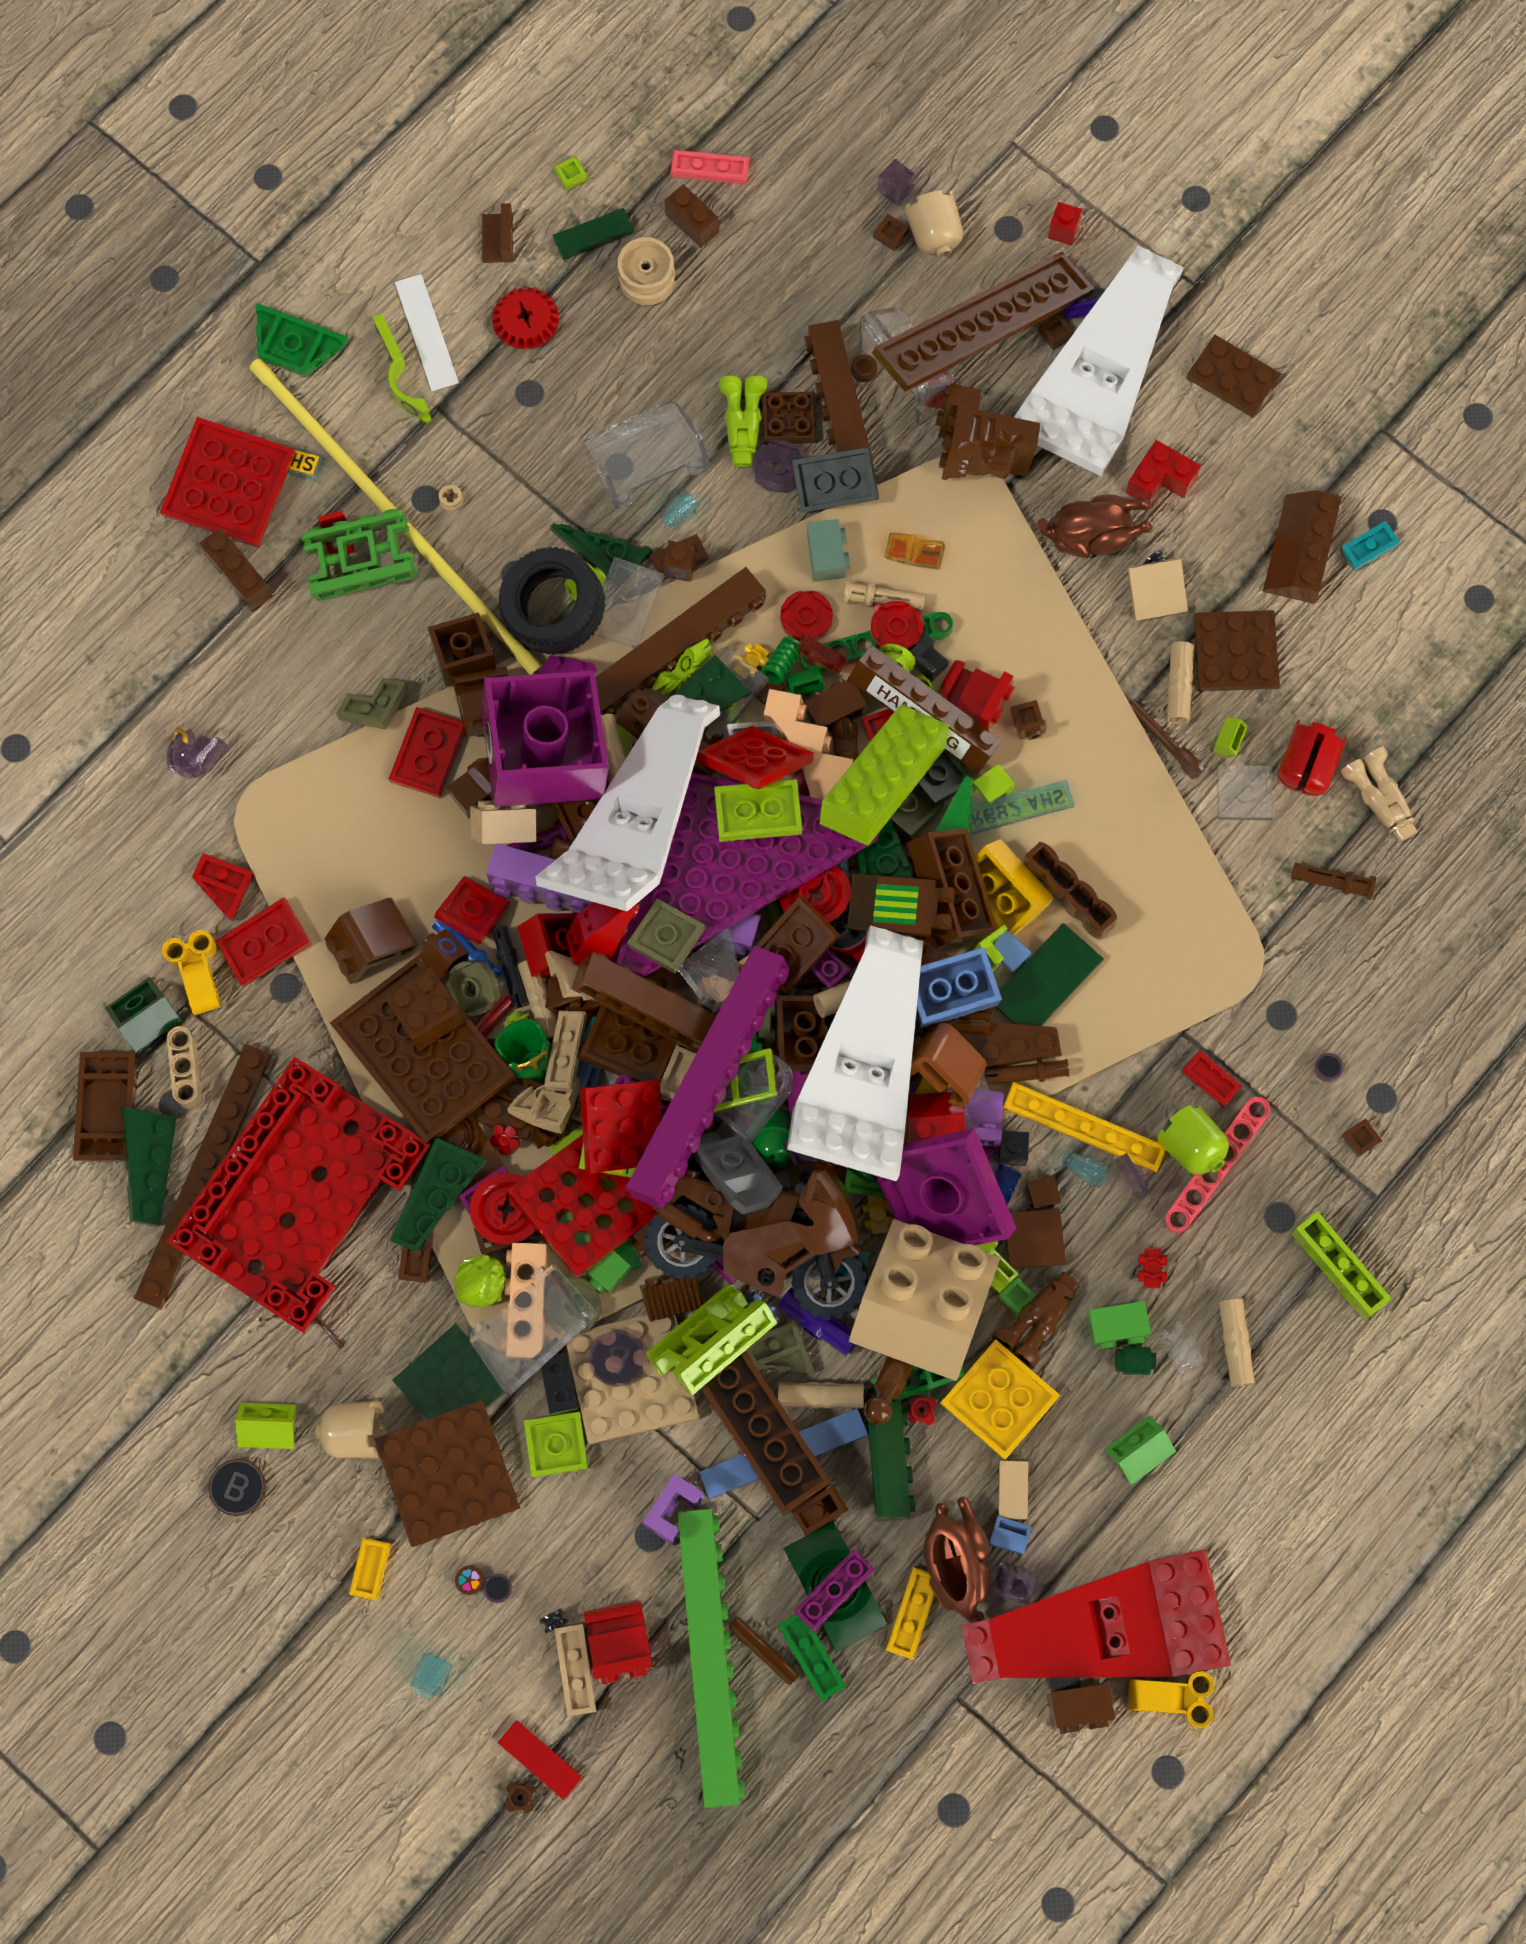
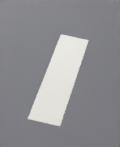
[395,274,459,391]

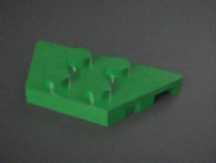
[255,303,349,377]

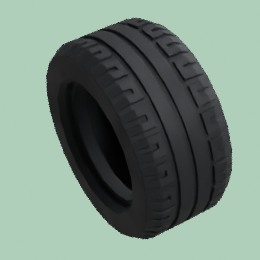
[499,547,605,655]

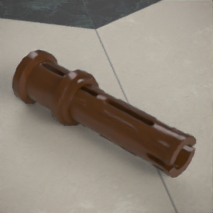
[1291,862,1376,901]

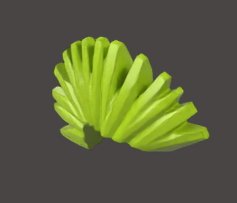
[652,639,712,696]

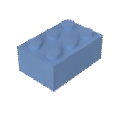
[915,947,1002,1030]

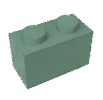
[807,519,850,582]

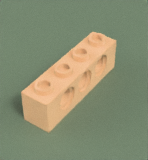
[502,1243,548,1360]

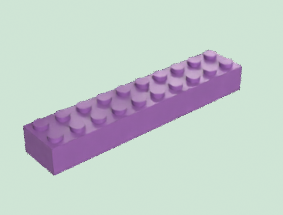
[486,844,761,961]

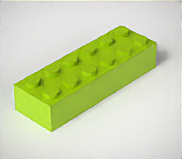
[820,704,949,846]

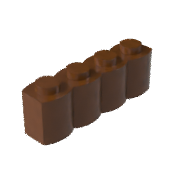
[1024,842,1117,940]

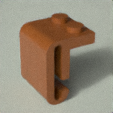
[910,1023,987,1107]

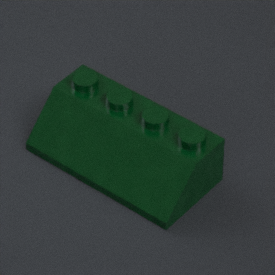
[867,1401,915,1522]

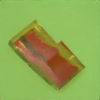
[884,532,945,570]

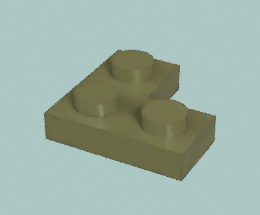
[336,678,408,730]

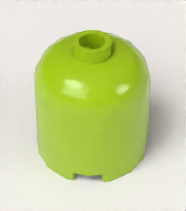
[1157,1105,1229,1175]

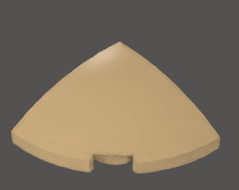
[507,1077,581,1134]

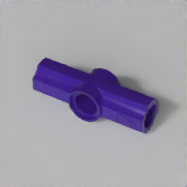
[777,1287,856,1357]

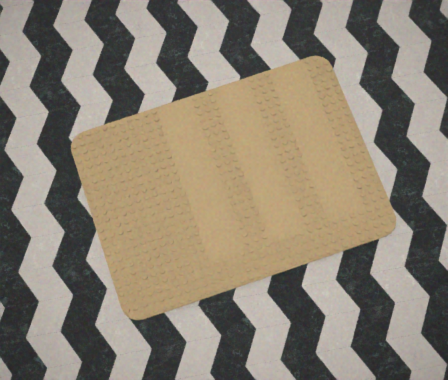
[234,457,1265,1352]

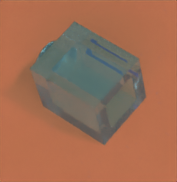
[410,1652,453,1700]

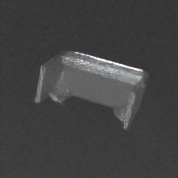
[859,307,956,426]

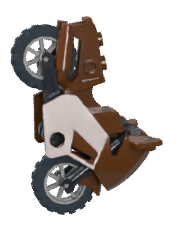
[645,1159,868,1320]

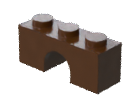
[199,528,273,612]

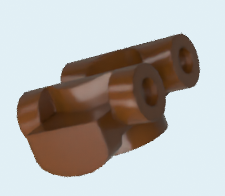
[528,1124,570,1149]

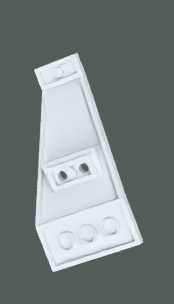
[1014,245,1184,476]
[535,695,720,911]
[787,925,923,1181]

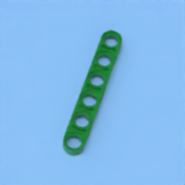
[801,612,953,672]

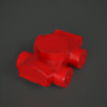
[1138,1248,1167,1289]

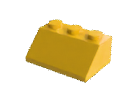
[976,839,1055,936]

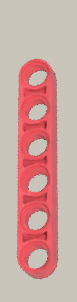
[1165,1097,1270,1233]

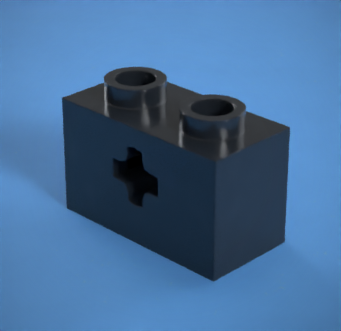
[539,1352,580,1416]

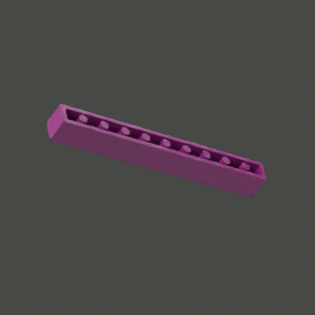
[626,946,789,1210]

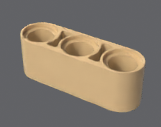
[167,1026,202,1109]

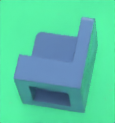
[993,930,1032,972]

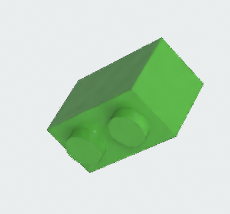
[1087,1301,1151,1350]

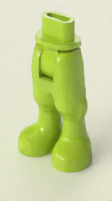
[719,376,768,467]

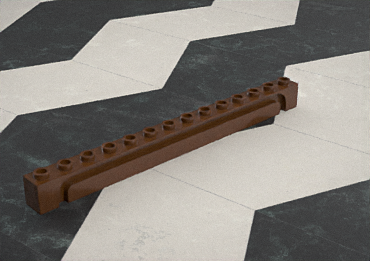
[447,567,766,819]

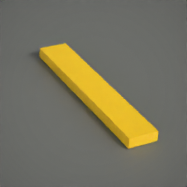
[1003,1082,1166,1173]

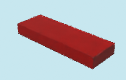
[497,1720,583,1800]

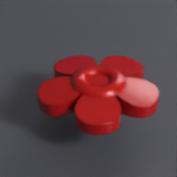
[490,1124,520,1155]

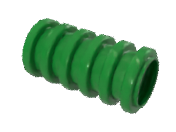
[761,637,802,685]

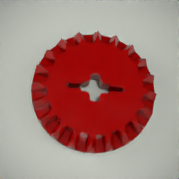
[492,286,559,350]
[780,865,851,924]
[470,1173,542,1246]

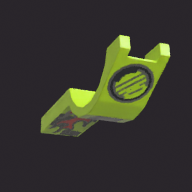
[372,313,432,423]

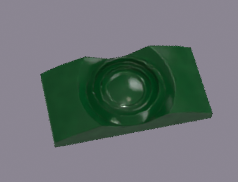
[783,1521,887,1652]

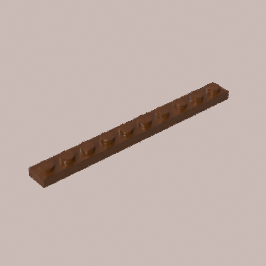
[134,1044,272,1310]

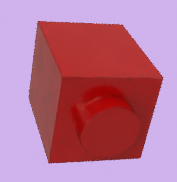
[1048,201,1083,246]

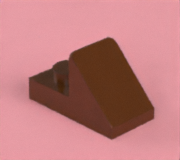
[791,1485,848,1536]

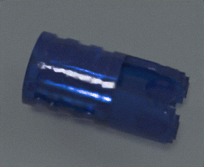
[994,1164,1022,1206]

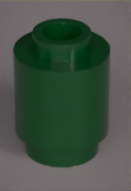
[1115,1346,1156,1375]

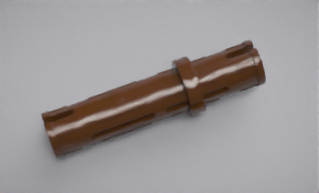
[985,1059,1069,1086]

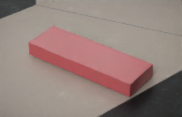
[671,150,750,185]

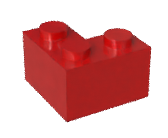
[1126,440,1201,502]

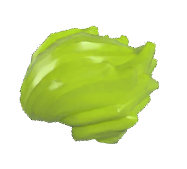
[454,1254,507,1308]

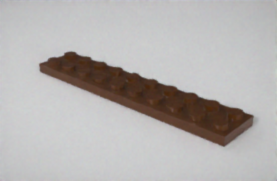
[872,252,1095,392]

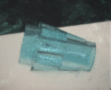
[660,490,700,529]
[1066,1153,1110,1188]

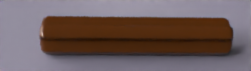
[729,1617,799,1685]

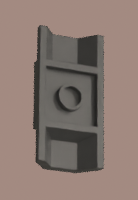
[693,1117,783,1214]

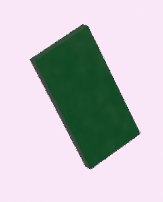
[994,923,1104,1026]

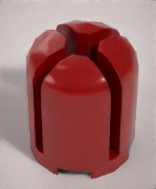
[1278,720,1347,796]

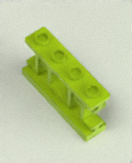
[646,1284,777,1395]

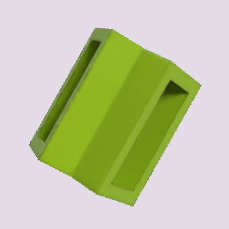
[1213,717,1248,758]
[990,1250,1019,1295]

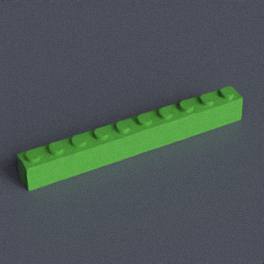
[678,1509,745,1808]

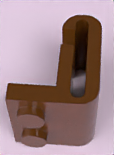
[452,667,508,737]
[324,897,418,984]

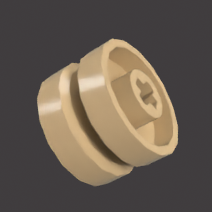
[618,237,675,305]

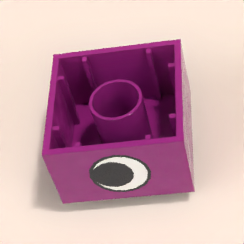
[481,671,609,807]

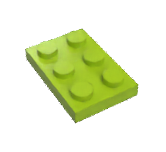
[715,779,802,842]

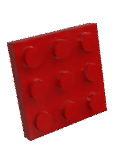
[697,725,814,789]
[580,1080,662,1174]

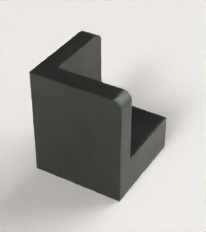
[910,634,949,682]

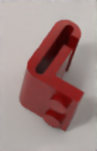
[937,660,1015,731]
[584,1600,654,1684]

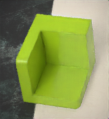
[973,763,1015,803]

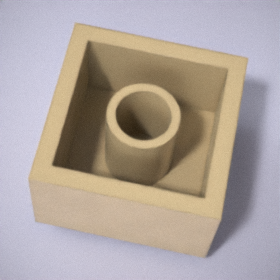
[470,800,536,844]

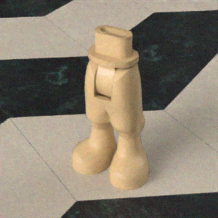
[1340,746,1418,843]

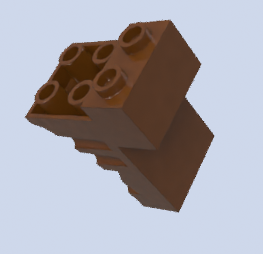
[935,383,1041,480]

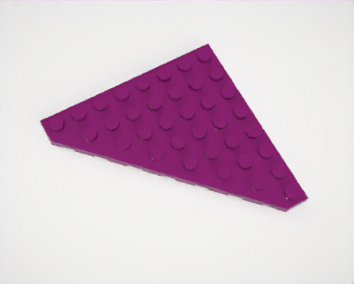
[616,773,879,978]

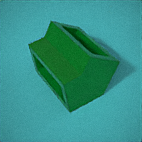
[786,667,825,696]

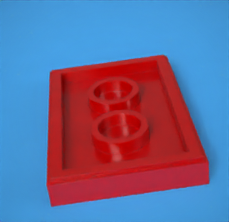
[388,707,464,798]
[215,897,312,987]

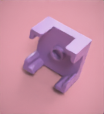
[642,1474,705,1546]

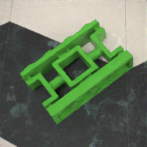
[301,509,419,601]

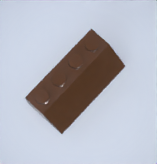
[1263,490,1342,604]
[907,828,997,947]

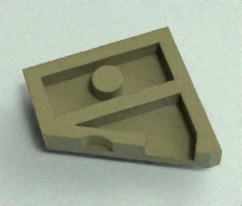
[745,1321,815,1374]

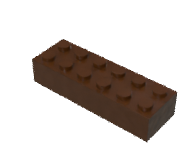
[700,1351,831,1517]

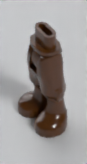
[992,1272,1080,1369]

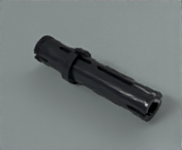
[491,926,529,1009]

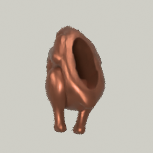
[1037,494,1153,558]
[923,1497,991,1623]

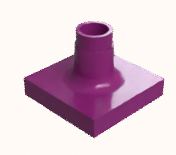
[876,1128,1016,1245]

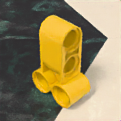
[162,930,221,1015]
[1127,1671,1215,1729]

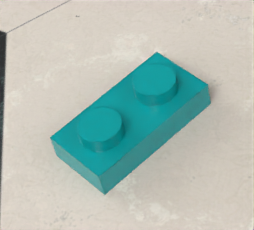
[1340,521,1400,571]

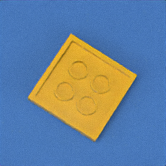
[940,1340,1061,1461]

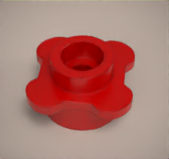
[907,1395,937,1425]

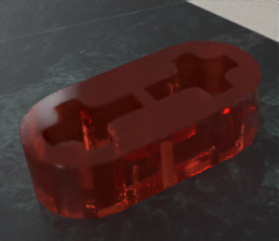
[797,636,847,674]

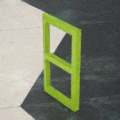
[714,1048,778,1112]

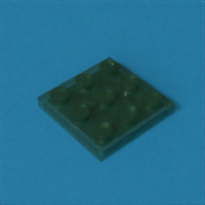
[392,1323,512,1419]

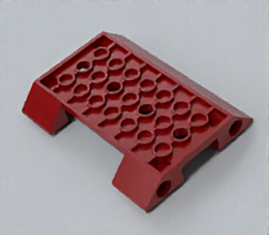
[167,1056,431,1333]

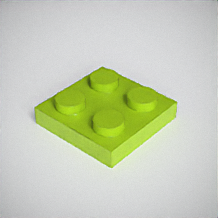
[524,1412,589,1478]

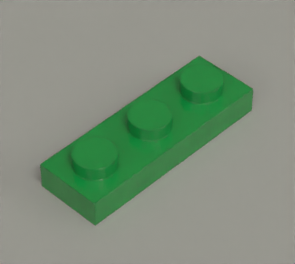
[777,1614,846,1702]

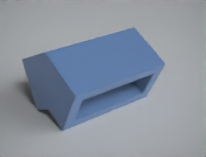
[576,1061,602,1096]
[989,1516,1032,1555]

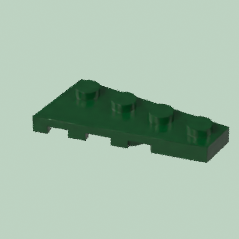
[121,1107,177,1227]
[389,1137,487,1252]

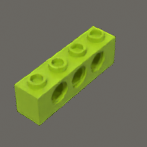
[1291,1211,1392,1321]

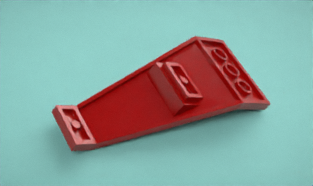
[961,1550,1231,1684]

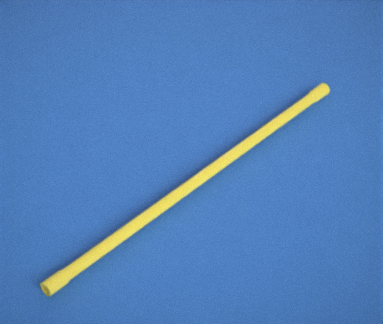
[250,358,543,675]

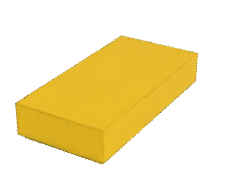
[349,1538,391,1601]

